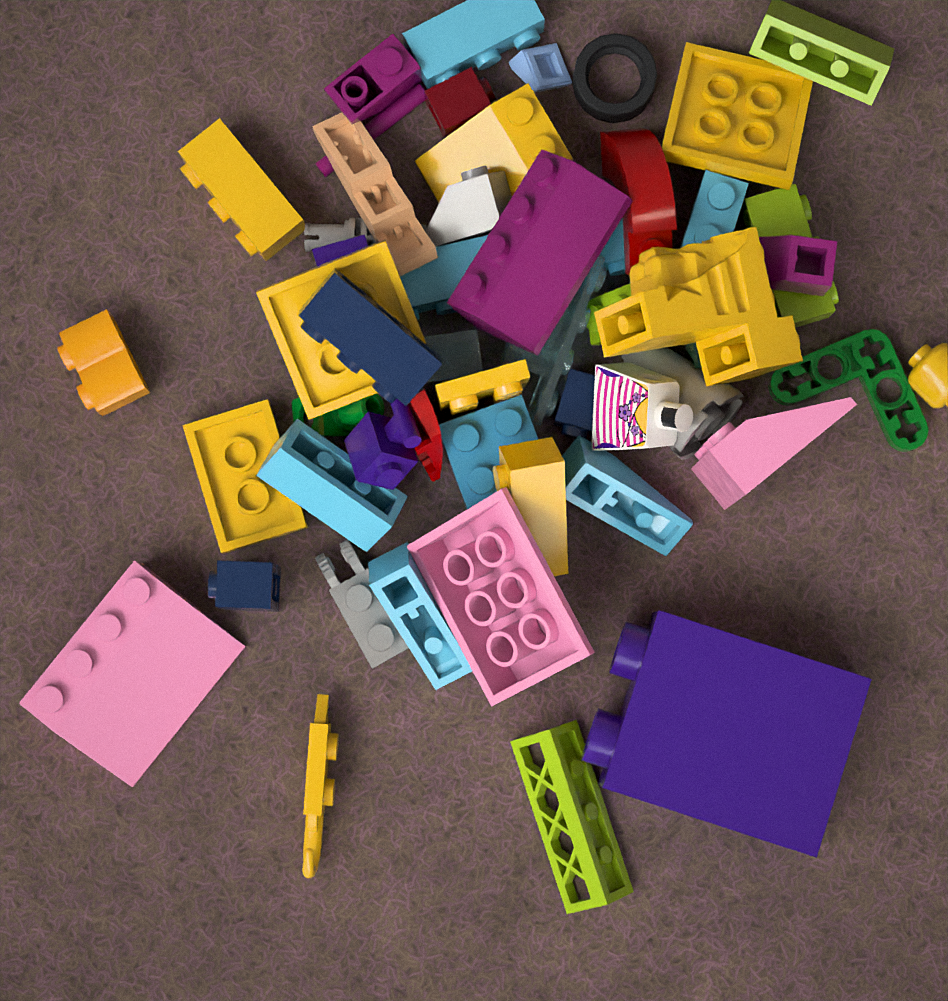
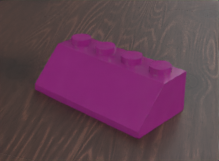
[447,149,632,356]

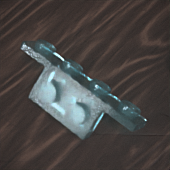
[500,254,607,426]

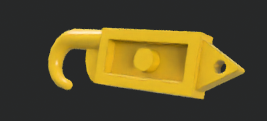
[302,694,339,878]

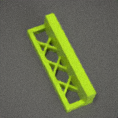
[510,719,634,914]

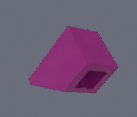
[323,34,422,125]
[759,235,837,296]

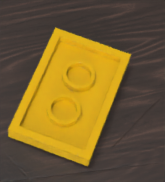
[435,359,530,416]
[183,399,308,554]

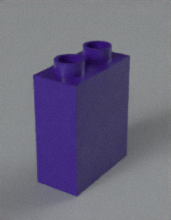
[582,610,872,858]

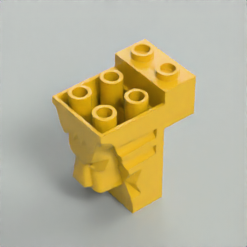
[594,227,803,387]

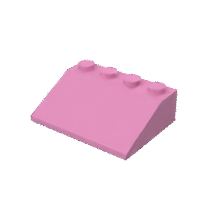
[691,397,857,510]
[407,487,595,707]
[19,560,246,787]

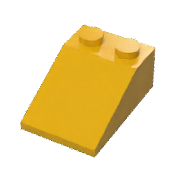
[415,83,573,203]

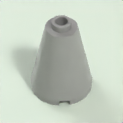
[621,347,744,460]

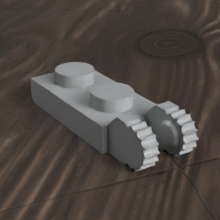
[315,539,409,669]

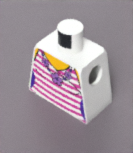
[592,362,693,451]

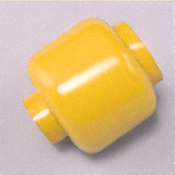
[908,343,948,408]

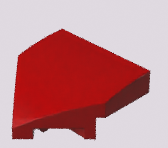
[409,388,443,483]

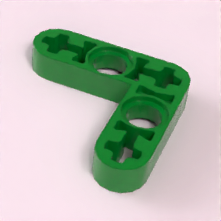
[768,329,928,452]

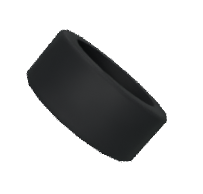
[572,33,658,123]

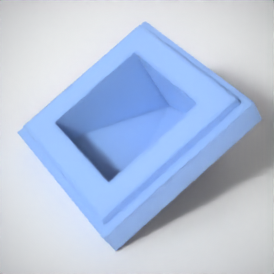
[508,43,572,93]

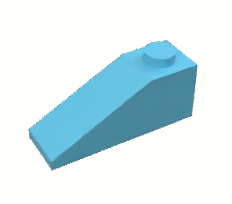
[562,435,693,556]
[368,542,472,690]

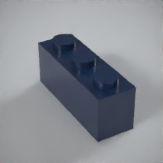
[298,268,443,406]

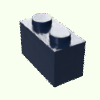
[208,560,281,612]

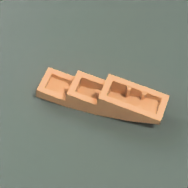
[312,112,438,276]

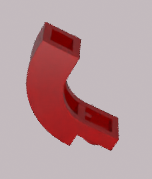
[600,128,677,276]

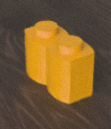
[57,309,150,416]

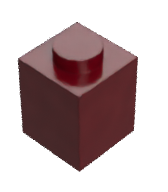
[424,67,496,138]

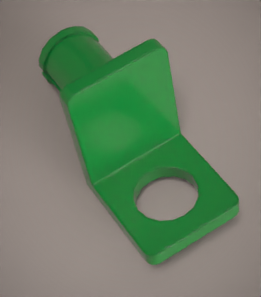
[292,393,384,437]

